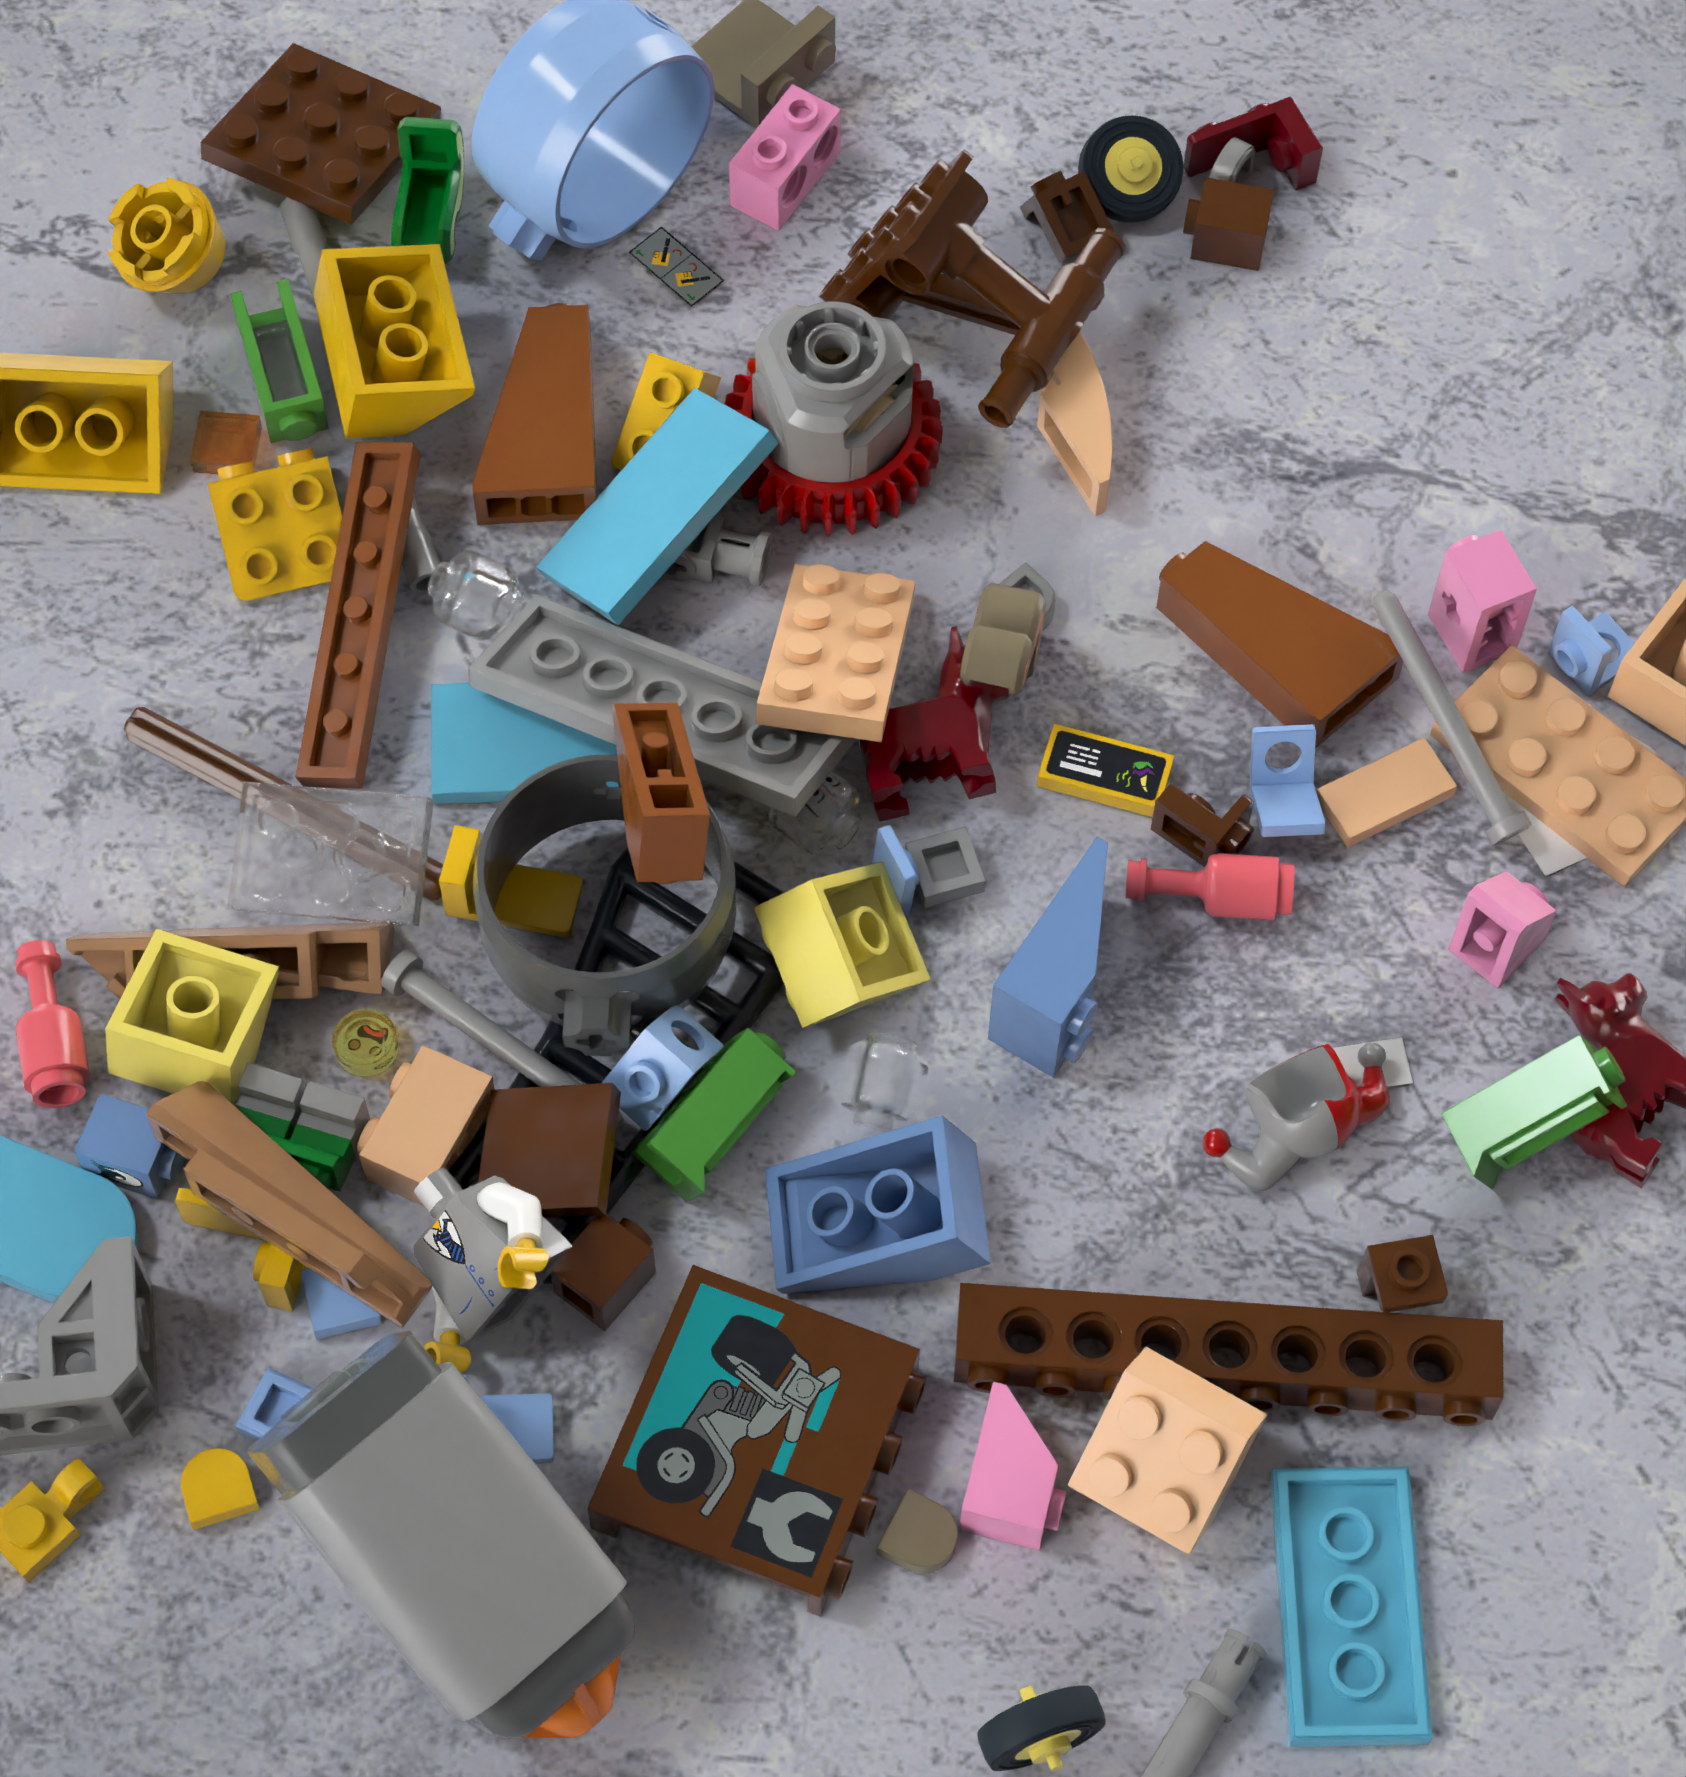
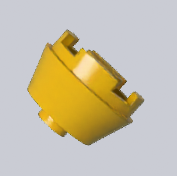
[107,178,226,294]

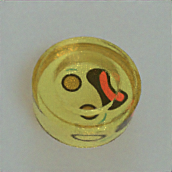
[332,1009,399,1077]

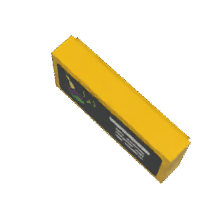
[1036,723,1175,817]

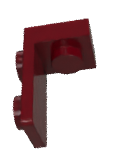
[1184,96,1323,190]

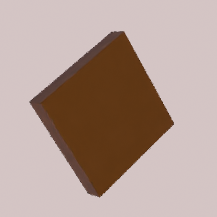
[478,1083,621,1218]

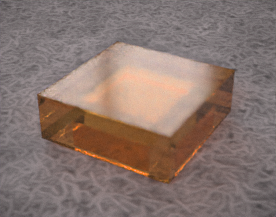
[190,411,262,474]

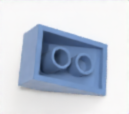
[988,837,1108,1078]
[765,1115,991,1294]

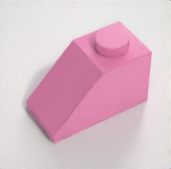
[1448,871,1557,989]
[959,1382,1067,1550]

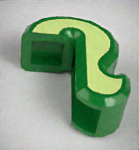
[391,117,464,265]

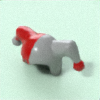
[1202,1043,1390,1191]

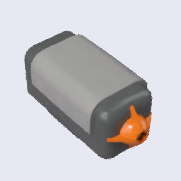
[247,1331,635,1739]

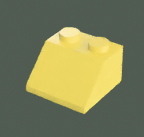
[754,861,931,1028]
[105,929,279,1105]

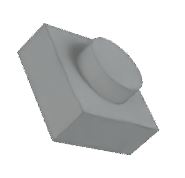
[905,826,986,908]

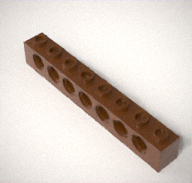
[953,1283,1504,1426]

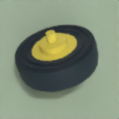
[1078,115,1184,222]
[977,1685,1106,1771]

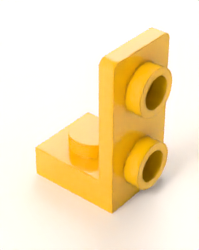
[611,352,721,470]
[439,825,583,937]
[175,1188,306,1312]

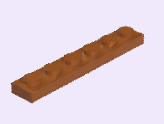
[295,442,421,789]

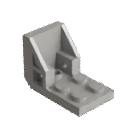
[0,1236,159,1456]

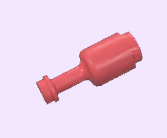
[1125,853,1295,921]
[15,940,90,1108]

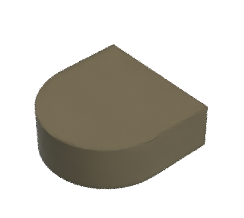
[876,1488,958,1574]

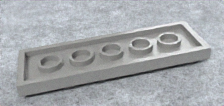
[468,594,857,817]

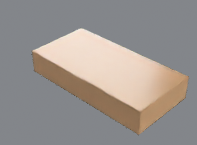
[1317,737,1457,848]

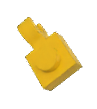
[0,1457,105,1583]

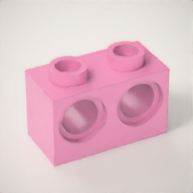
[729,84,841,231]

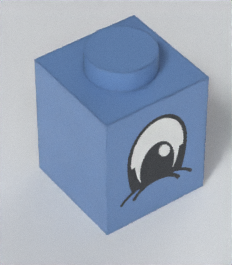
[74,1093,185,1199]

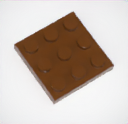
[200,43,441,225]

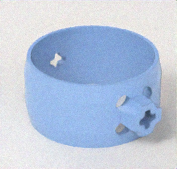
[471,0,714,262]

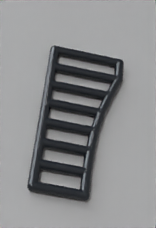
[448,846,785,1284]

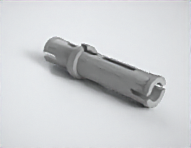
[1140,1629,1266,1777]

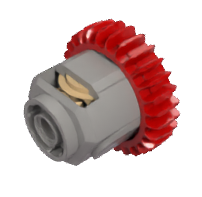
[724,301,943,537]

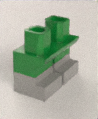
[236,1062,370,1192]

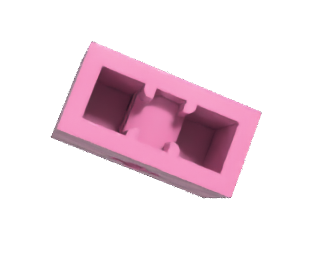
[1428,530,1537,673]

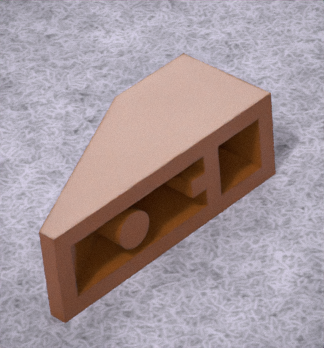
[613,702,710,884]

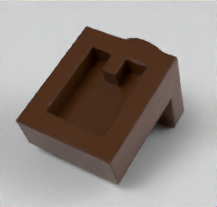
[1019,171,1115,263]
[1150,783,1254,867]
[1356,1235,1448,1312]

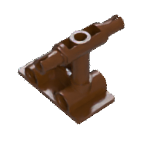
[818,149,1126,428]

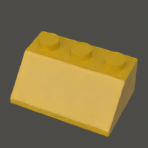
[313,244,475,439]
[0,353,174,494]

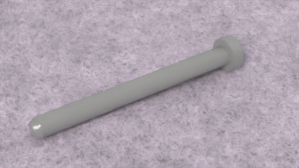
[1374,590,1532,846]
[381,950,624,1132]

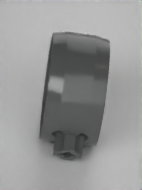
[473,754,736,1056]

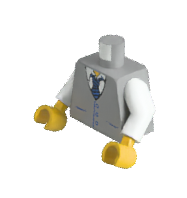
[413,1168,573,1373]

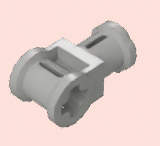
[661,514,772,586]

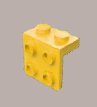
[207,448,342,601]

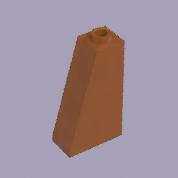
[472,303,597,525]
[1156,541,1403,749]

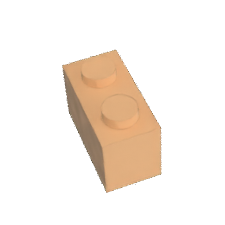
[357,1045,495,1206]

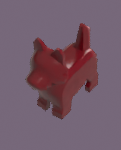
[860,626,1011,822]
[1555,973,1686,1188]

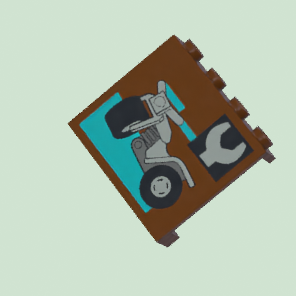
[587,1265,927,1617]

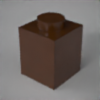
[1183,177,1274,271]
[550,1213,656,1331]

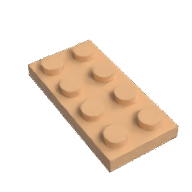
[755,564,916,742]
[1430,645,1686,888]

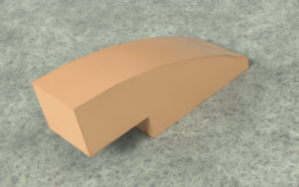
[1037,332,1112,516]

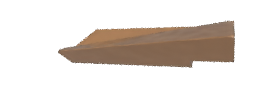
[66,922,395,999]
[145,1081,432,1328]

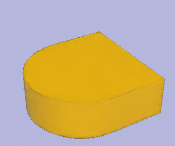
[181,1448,260,1530]

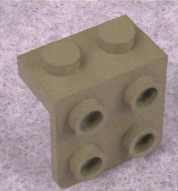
[692,0,836,128]

